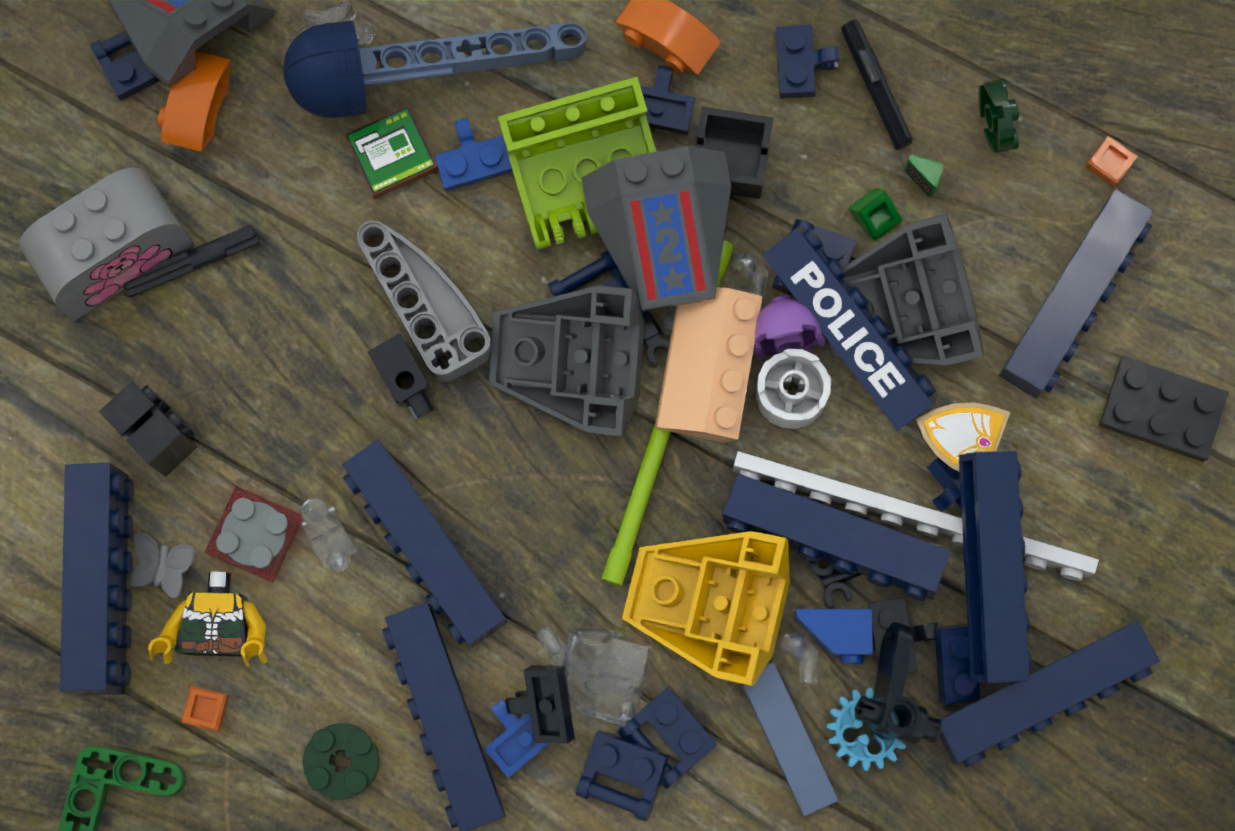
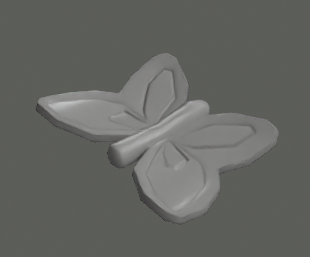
[130,532,195,599]

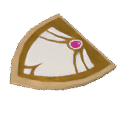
[916,402,1011,472]

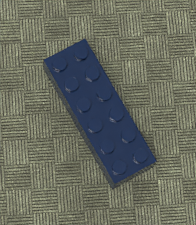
[60,463,134,696]

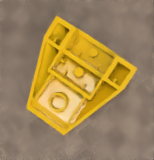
[622,531,790,687]

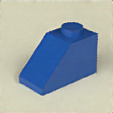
[794,609,873,664]

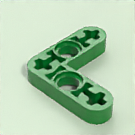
[58,746,187,831]

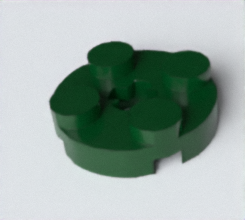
[978,79,1019,153]
[303,723,380,800]

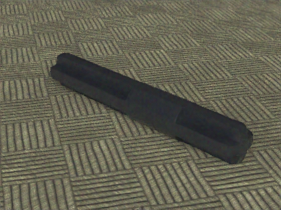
[841,20,912,150]
[124,225,259,297]

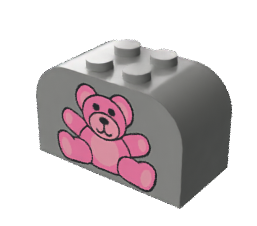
[19,168,194,322]

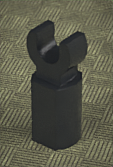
[640,308,670,368]

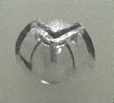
[562,628,652,727]

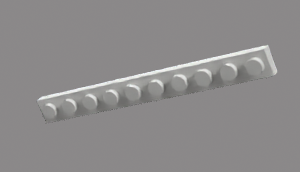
[733,451,1099,581]

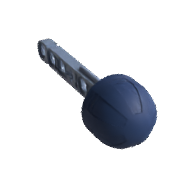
[283,20,587,118]

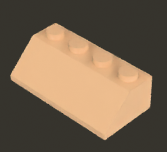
[655,287,763,443]

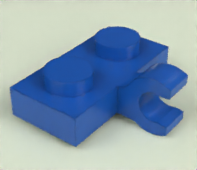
[434,118,513,192]
[484,699,549,778]

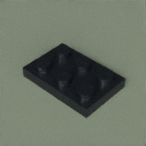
[1099,356,1229,462]

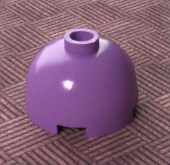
[753,296,826,360]

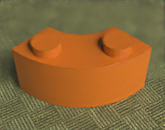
[615,0,721,75]
[157,51,231,152]

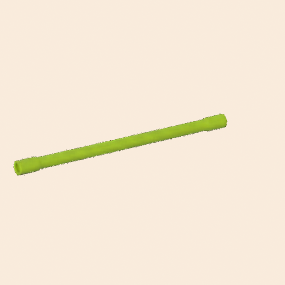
[601,240,734,586]

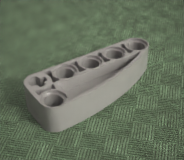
[357,221,492,382]

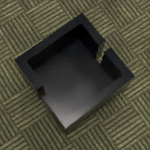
[695,107,773,199]
[99,381,198,477]

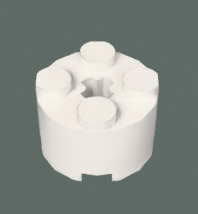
[755,349,831,429]

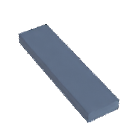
[742,662,839,817]

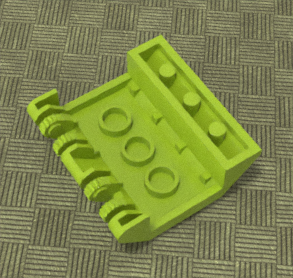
[498,77,656,250]

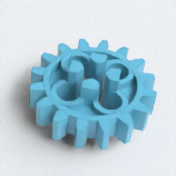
[826,688,906,771]

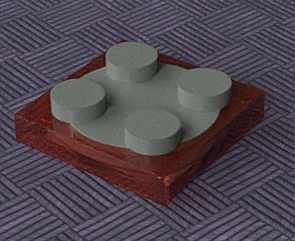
[204,486,304,583]

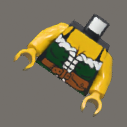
[148,572,267,666]

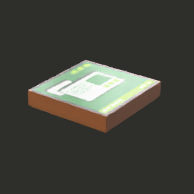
[344,105,439,199]

